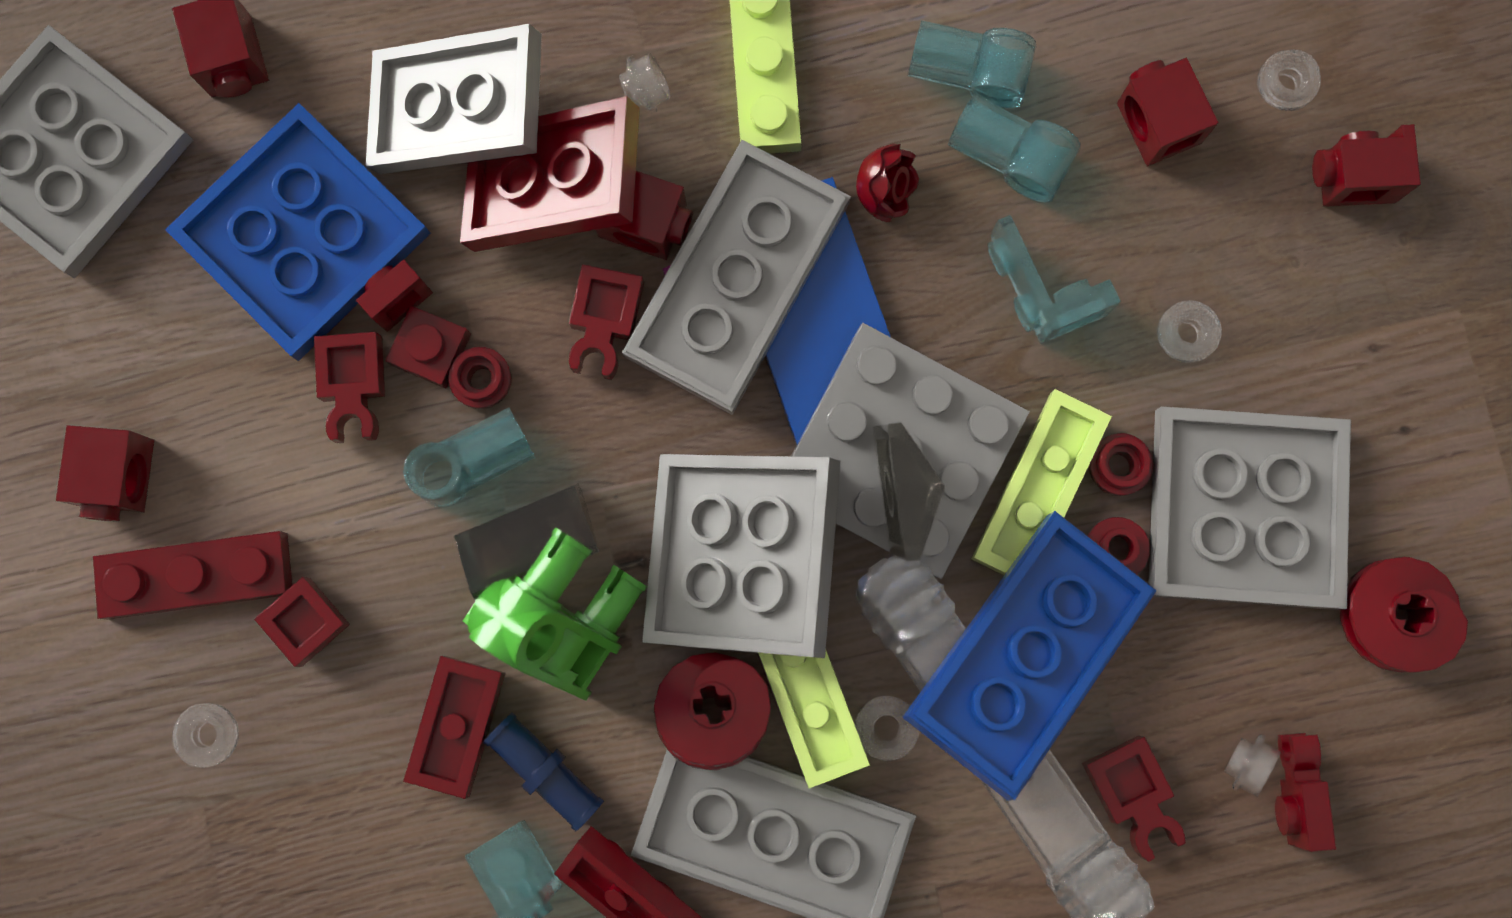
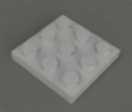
[0,25,193,278]
[791,323,1030,579]
[1148,406,1351,610]
[642,454,841,658]

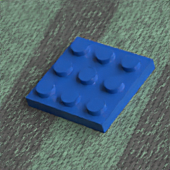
[165,103,431,361]

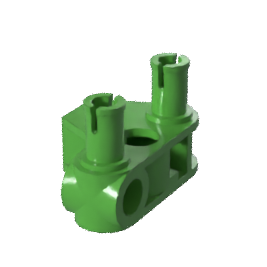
[463,527,647,701]

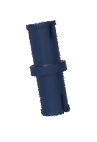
[483,712,604,832]

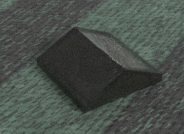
[873,422,945,562]
[454,483,599,602]

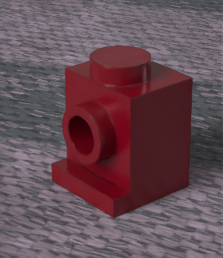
[1312,124,1421,207]

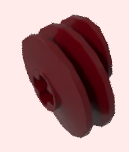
[1340,557,1468,673]
[654,652,771,771]

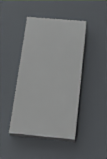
[622,140,851,415]
[631,749,916,918]

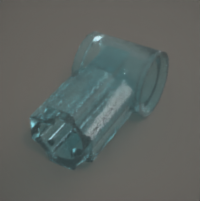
[908,20,1036,108]
[948,94,1081,202]
[403,408,535,507]

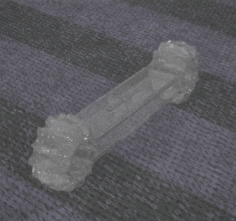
[856,552,1154,918]

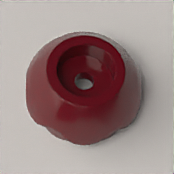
[856,144,919,222]

